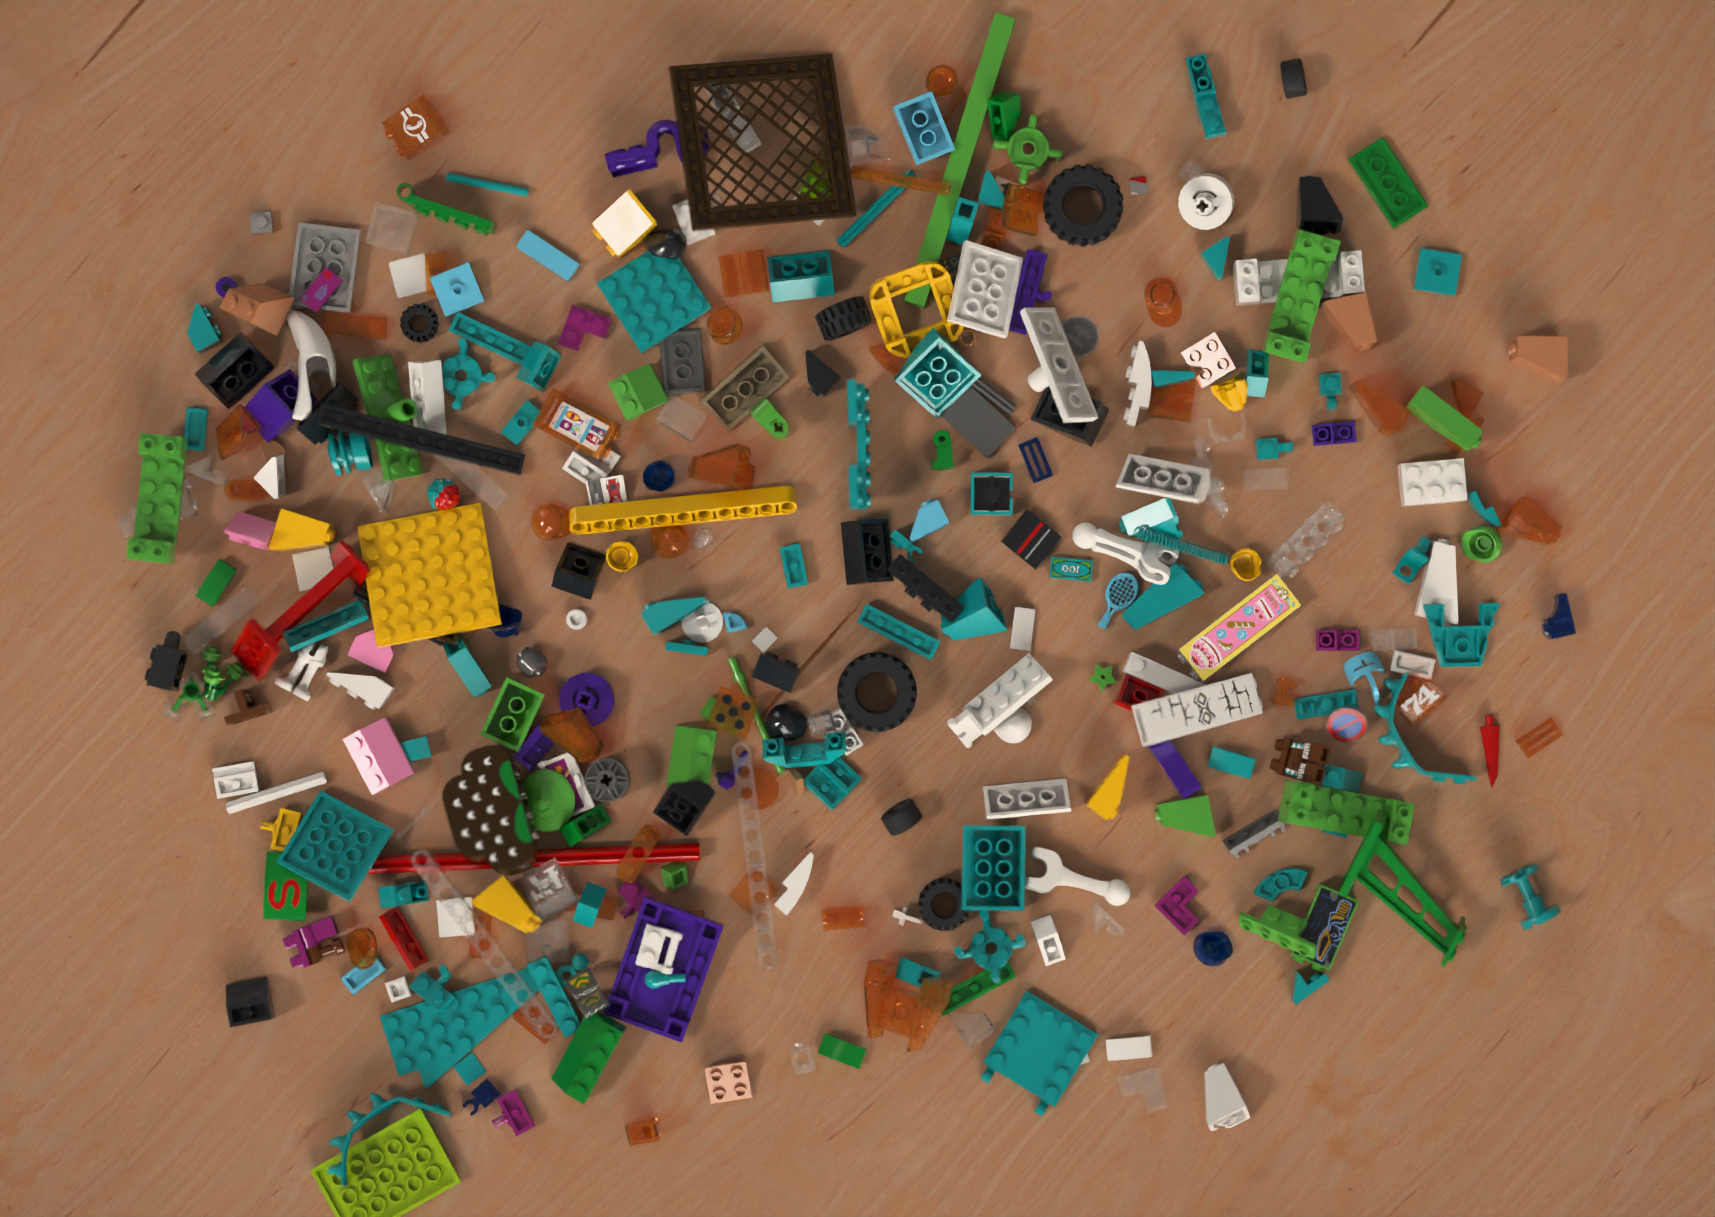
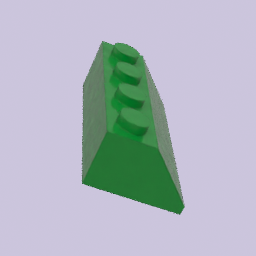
[551,1011,627,1104]

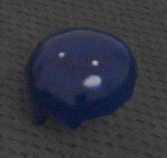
[643,460,675,492]

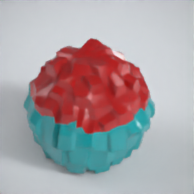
[427,478,460,510]

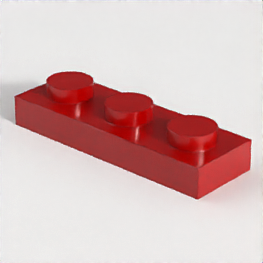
[379,906,429,971]

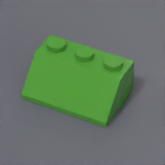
[480,677,545,752]
[666,725,717,788]

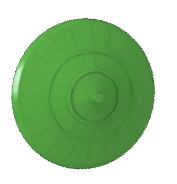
[521,769,575,832]

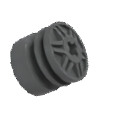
[584,758,631,802]

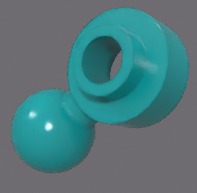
[556,953,589,986]

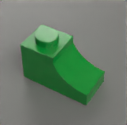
[560,804,612,847]

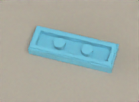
[516,230,580,282]

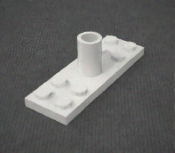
[1020,307,1099,422]

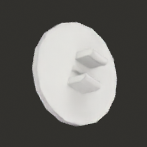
[682,603,723,643]

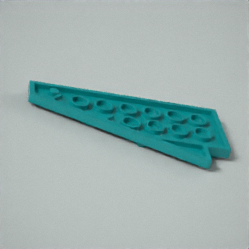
[380,967,539,1088]

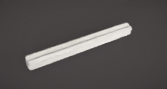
[226,772,327,814]

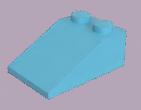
[893,91,955,165]

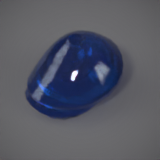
[1193,931,1233,967]

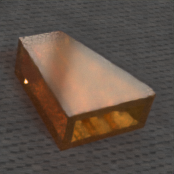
[539,707,604,763]

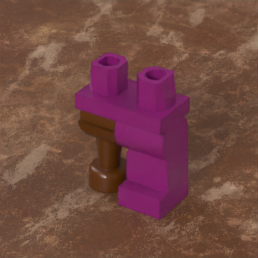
[283,916,345,968]

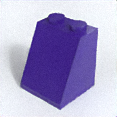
[241,369,317,443]

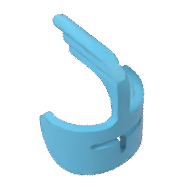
[1344,651,1386,705]

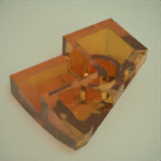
[1148,379,1196,422]

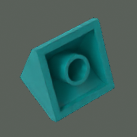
[516,341,562,392]

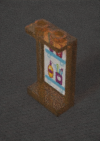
[532,388,621,462]

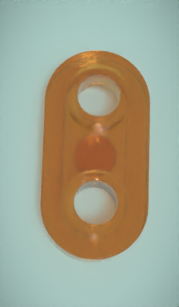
[224,479,267,502]

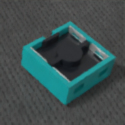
[970,473,1013,516]

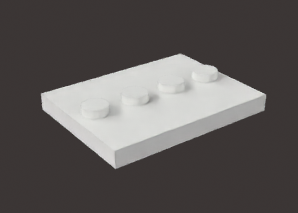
[947,240,1023,338]

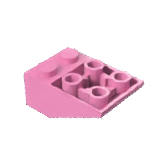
[224,511,276,551]

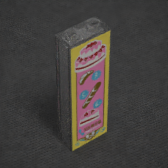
[1176,572,1303,683]

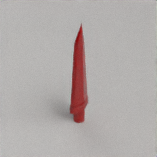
[1480,715,1500,788]

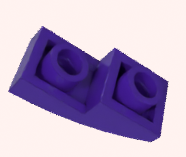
[1312,421,1357,446]

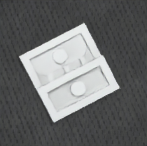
[562,443,621,484]

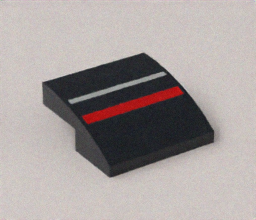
[1001,509,1062,570]

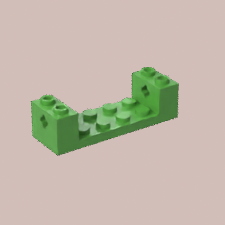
[1262,229,1341,363]
[126,433,188,565]
[1278,780,1415,845]

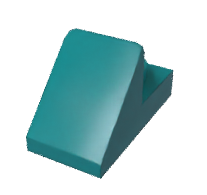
[1291,971,1330,1005]

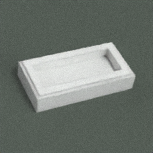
[1390,650,1436,680]

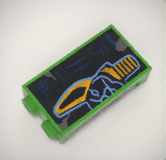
[1289,884,1359,972]

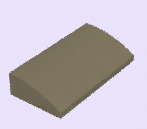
[699,345,790,432]

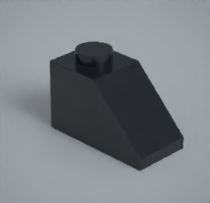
[805,350,840,397]

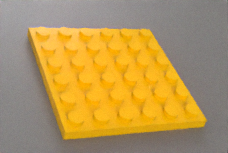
[357,503,502,648]

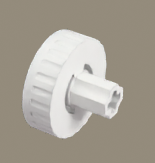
[1178,173,1234,230]

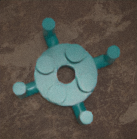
[442,338,497,411]
[954,910,1027,984]

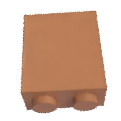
[219,283,295,336]
[1320,292,1377,352]
[1507,335,1568,382]

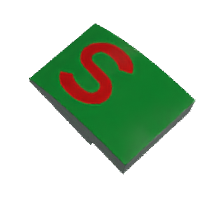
[263,852,310,921]

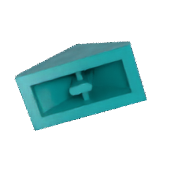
[977,170,1010,211]
[1200,237,1230,281]
[573,881,607,928]

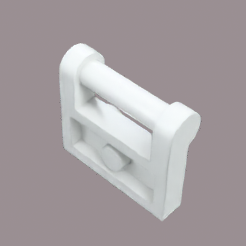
[635,923,683,974]

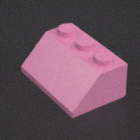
[343,717,416,795]

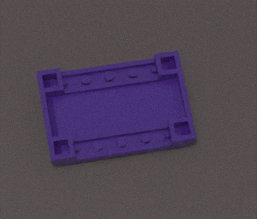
[603,896,724,1043]

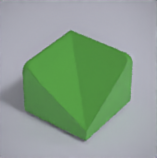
[660,861,689,891]

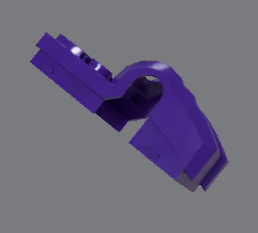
[605,120,710,178]

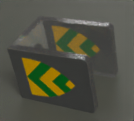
[565,968,609,1018]

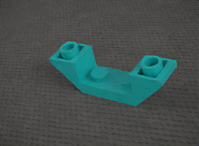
[762,731,847,768]

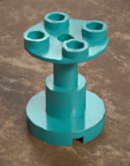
[1499,864,1561,930]

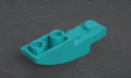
[1185,53,1226,139]

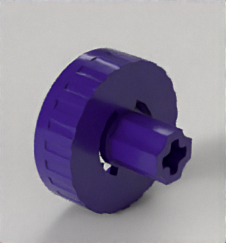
[559,673,614,727]

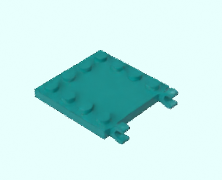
[981,990,1098,1116]

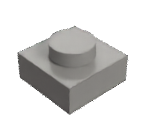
[250,211,274,235]

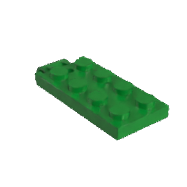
[396,183,496,236]

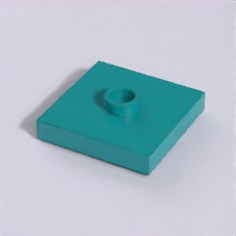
[1413,248,1462,296]

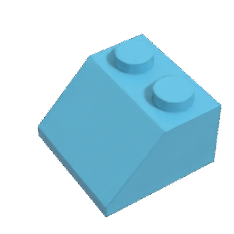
[909,499,949,543]

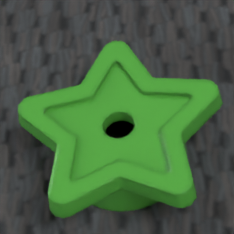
[1089,664,1116,691]

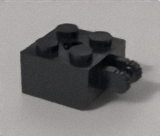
[145,631,188,692]

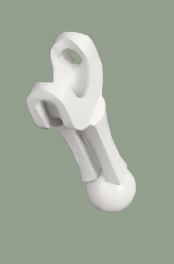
[1072,522,1179,585]
[1025,847,1131,906]

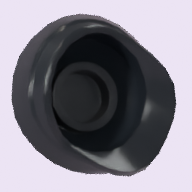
[645,229,687,259]
[766,704,807,741]

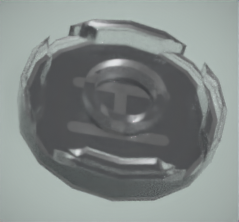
[1062,315,1100,357]

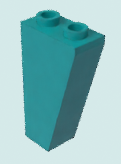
[1120,562,1205,630]

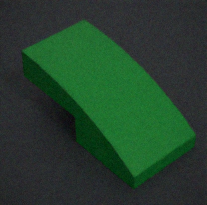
[196,559,237,607]
[818,1033,867,1069]

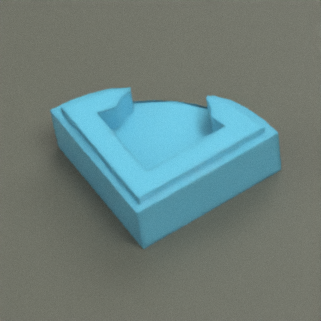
[723,612,748,633]

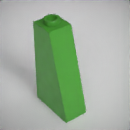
[1405,385,1484,452]

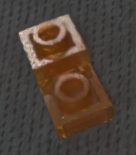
[981,207,1012,251]

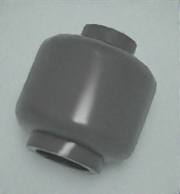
[516,647,547,678]

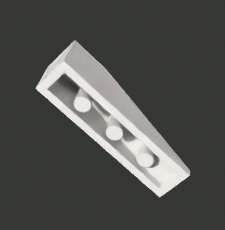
[1122,652,1206,694]

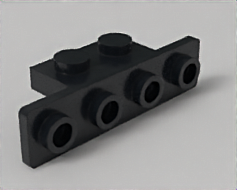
[887,554,964,622]

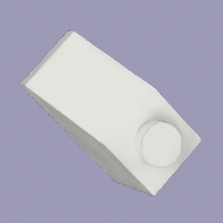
[1031,915,1066,966]

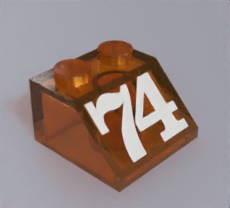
[1395,679,1447,726]

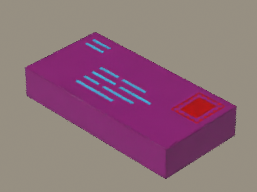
[300,267,343,313]

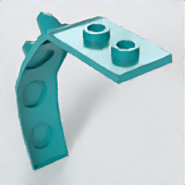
[1374,673,1477,784]
[327,1093,452,1187]

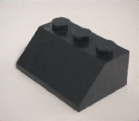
[195,332,274,409]
[296,381,359,445]
[841,519,894,585]
[653,780,717,836]

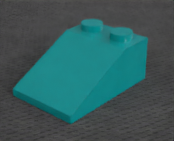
[640,597,711,635]

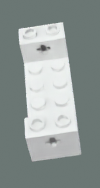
[1232,250,1365,306]

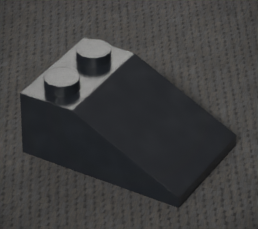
[1031,386,1109,447]

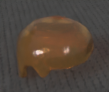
[925,64,958,98]

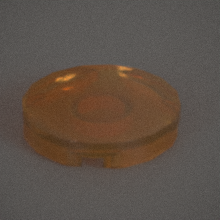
[737,768,779,810]

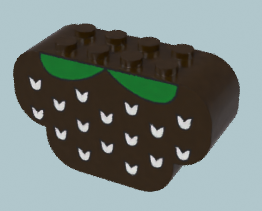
[442,745,539,876]

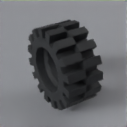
[400,304,439,343]

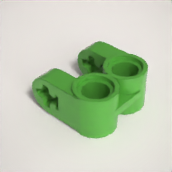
[750,398,789,440]

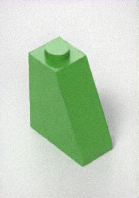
[1154,795,1216,837]

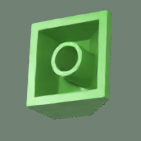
[608,363,669,421]

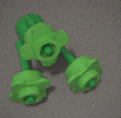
[202,646,248,701]

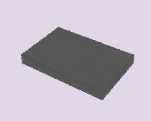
[660,329,706,395]
[942,386,1016,459]

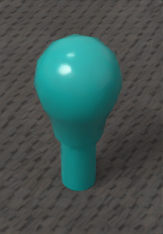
[644,970,686,989]

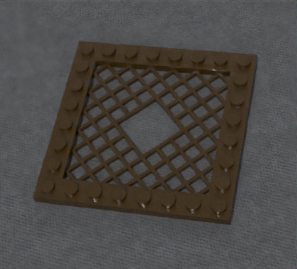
[668,54,857,231]

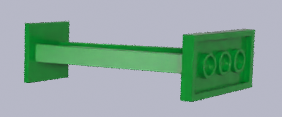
[1339,809,1467,967]

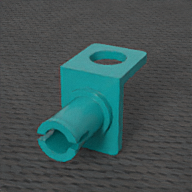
[1392,537,1432,585]

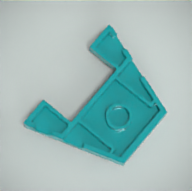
[1423,603,1499,667]

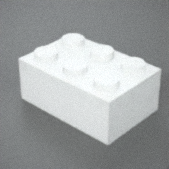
[1397,458,1467,507]

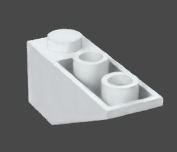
[326,672,395,710]

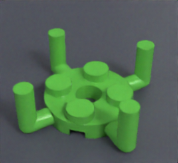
[993,114,1063,187]

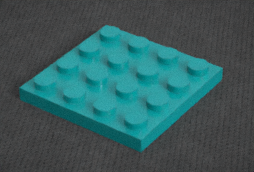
[596,251,712,354]
[277,790,393,902]

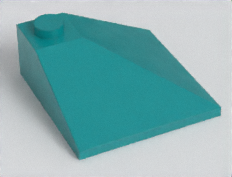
[894,328,981,418]

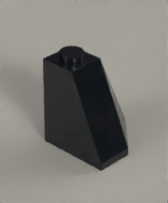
[1296,176,1343,236]

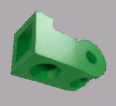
[932,430,954,471]

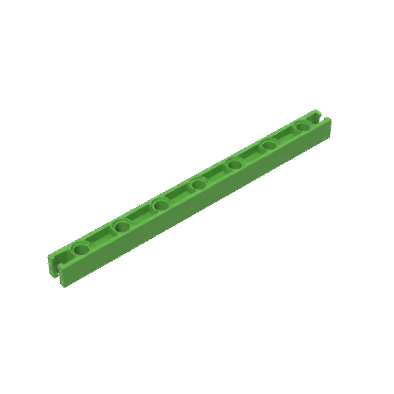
[904,12,1015,309]

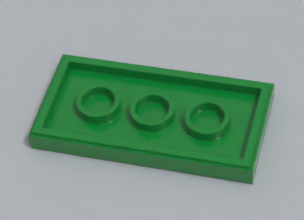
[1347,137,1428,229]

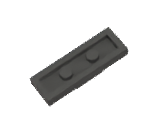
[1222,809,1286,859]

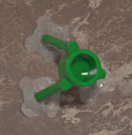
[162,672,216,721]

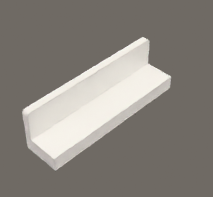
[408,360,447,435]

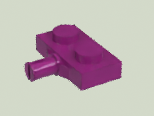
[618,876,657,919]
[492,1089,536,1136]

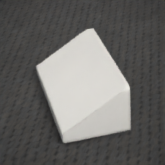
[1010,607,1035,651]

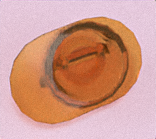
[1144,278,1182,327]

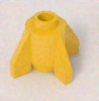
[1210,373,1248,412]

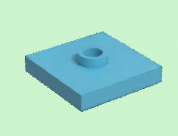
[429,262,484,317]

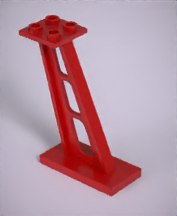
[231,540,371,682]

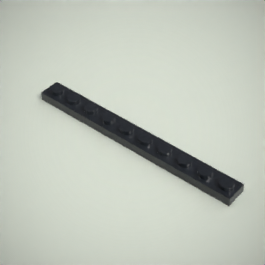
[316,403,525,476]

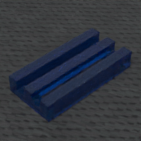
[1018,437,1053,484]

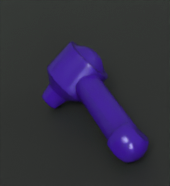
[715,750,750,790]

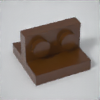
[224,689,273,725]

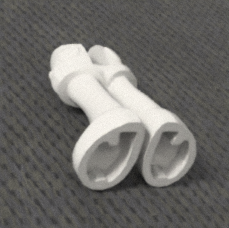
[274,642,328,701]

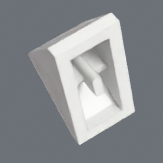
[254,454,286,499]

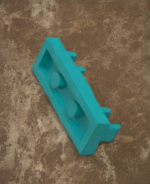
[1293,689,1359,720]

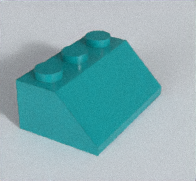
[767,250,835,302]

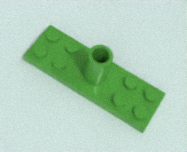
[353,353,424,482]

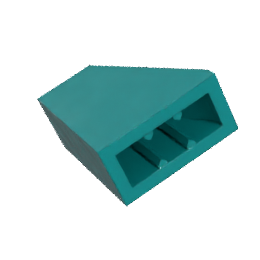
[443,634,492,697]

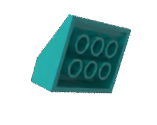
[961,825,1026,911]

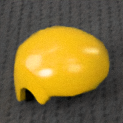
[606,540,639,572]
[1230,547,1262,581]

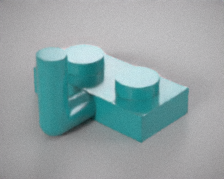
[409,964,454,1014]

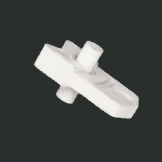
[892,907,923,926]

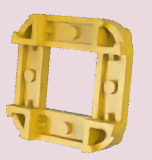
[869,261,964,358]

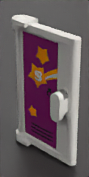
[537,751,595,816]

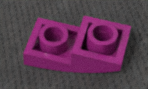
[1316,630,1361,651]

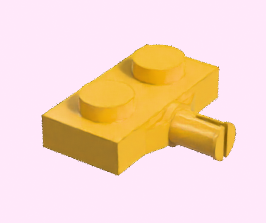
[260,808,302,852]

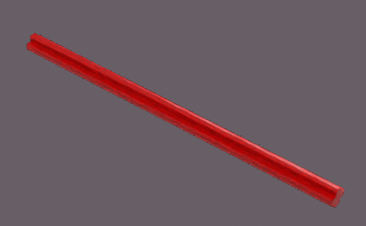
[368,843,700,874]

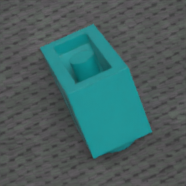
[1244,349,1269,398]
[1321,764,1363,793]

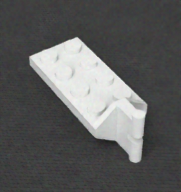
[947,653,1053,748]

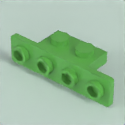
[1239,904,1316,959]

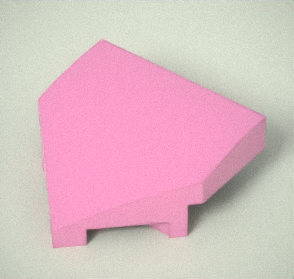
[348,628,396,673]

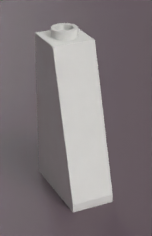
[1414,539,1458,625]

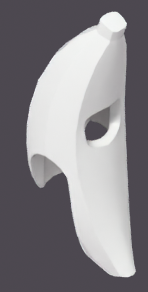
[286,306,337,420]

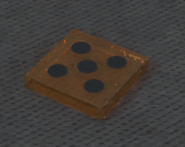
[706,685,760,739]

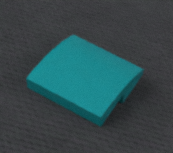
[803,757,862,811]

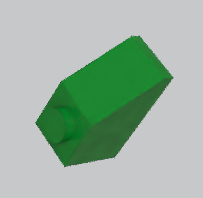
[987,91,1022,141]

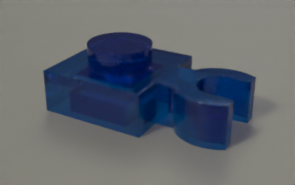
[463,1078,501,1116]

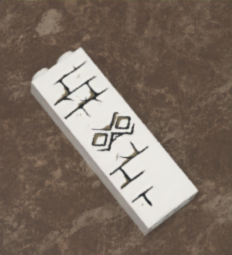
[1131,673,1263,747]

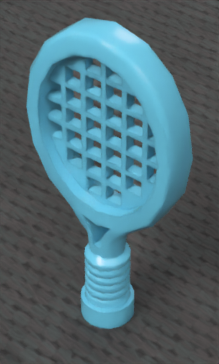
[1097,572,1139,630]

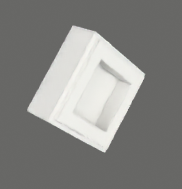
[385,976,412,1003]

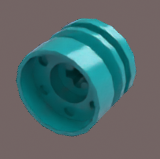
[327,431,373,476]

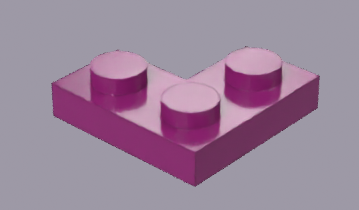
[558,305,612,351]
[1154,876,1199,935]

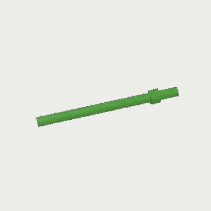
[727,656,786,774]

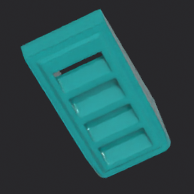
[1151,370,1195,388]

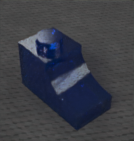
[1541,593,1576,640]

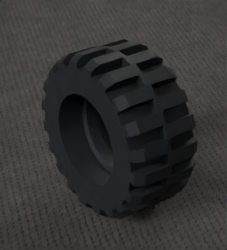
[1043,164,1124,247]
[837,652,917,732]

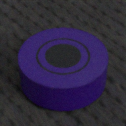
[216,277,237,298]

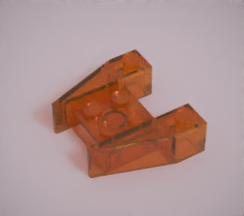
[864,959,952,1052]

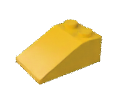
[1085,755,1129,820]

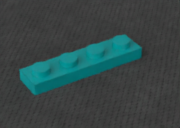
[448,312,531,365]
[282,600,369,652]
[857,604,940,660]
[527,955,581,1038]

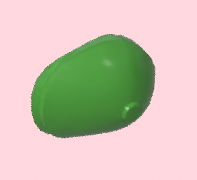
[1461,526,1503,563]

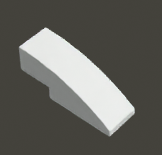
[774,852,814,916]

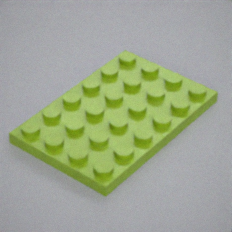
[310,1108,462,1217]

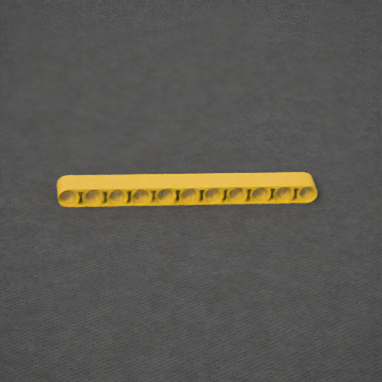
[569,486,797,535]

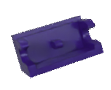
[513,724,559,771]

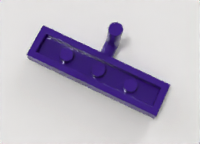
[1009,249,1052,335]

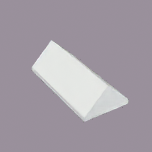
[983,778,1071,819]

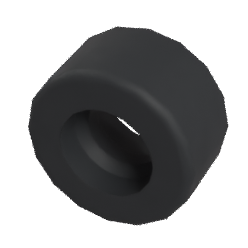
[1280,58,1307,99]
[881,799,922,836]

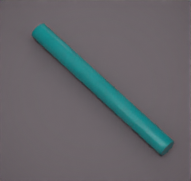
[446,172,529,197]

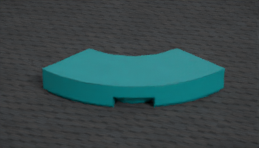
[1253,868,1308,902]

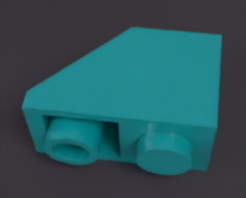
[946,197,979,245]
[187,303,222,354]
[378,880,429,908]
[893,957,940,993]

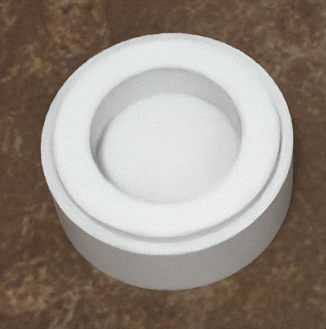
[566,609,588,630]

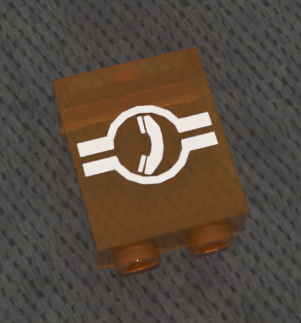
[382,95,449,160]

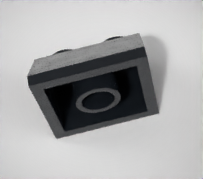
[551,542,606,600]

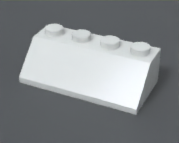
[1116,454,1211,503]

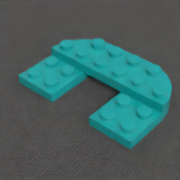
[848,380,871,510]

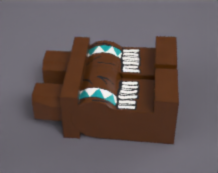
[1269,737,1331,786]

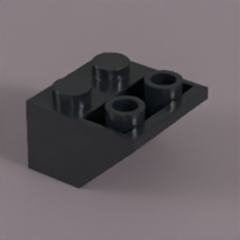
[752,651,800,693]
[226,976,275,1028]

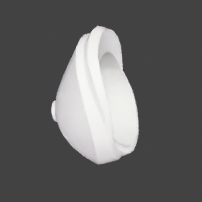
[993,707,1032,743]

